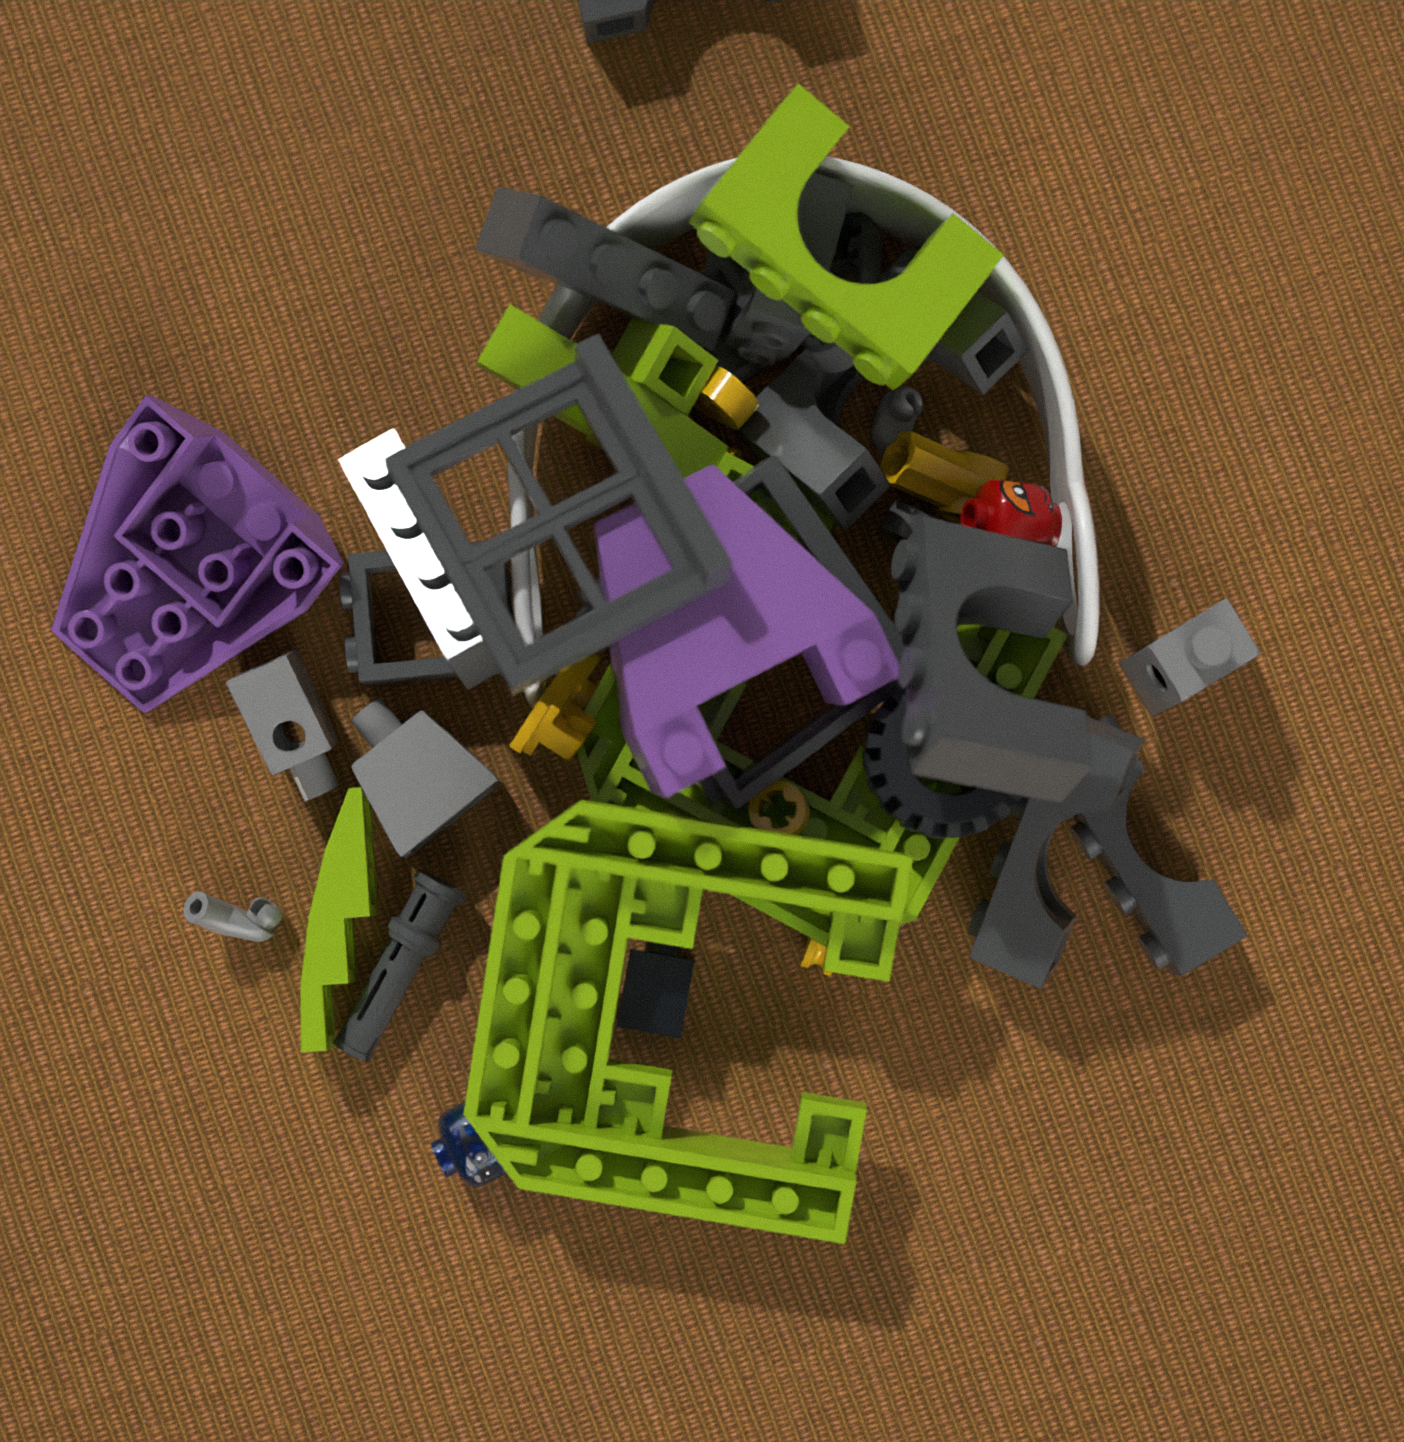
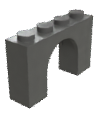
[734,247,1029,530]
[891,516,1092,803]

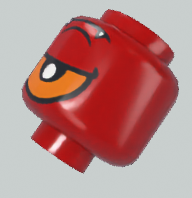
[960,479,1062,547]

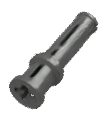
[333,869,468,1062]

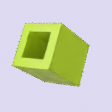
[611,319,719,416]

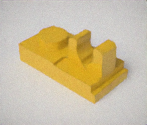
[509,653,602,760]

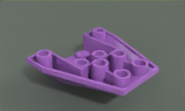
[51,395,344,713]

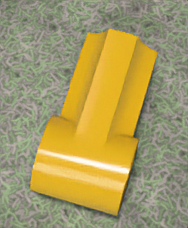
[880,431,1009,524]

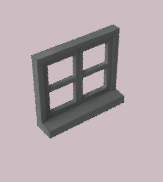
[383,334,732,695]

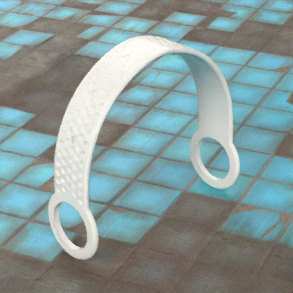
[507,156,1099,707]

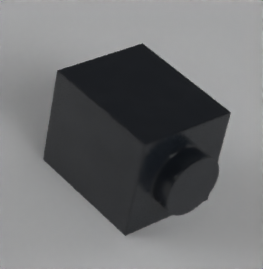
[616,941,695,1038]

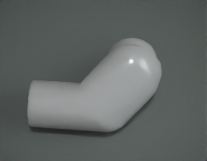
[870,386,923,458]
[183,892,283,943]

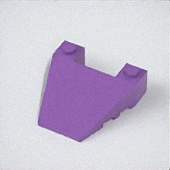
[593,464,900,798]

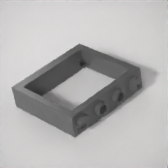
[576,455,903,809]

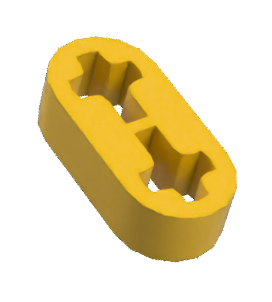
[693,365,760,430]

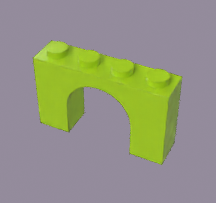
[688,83,1004,390]

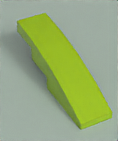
[475,304,729,479]
[301,787,379,1053]

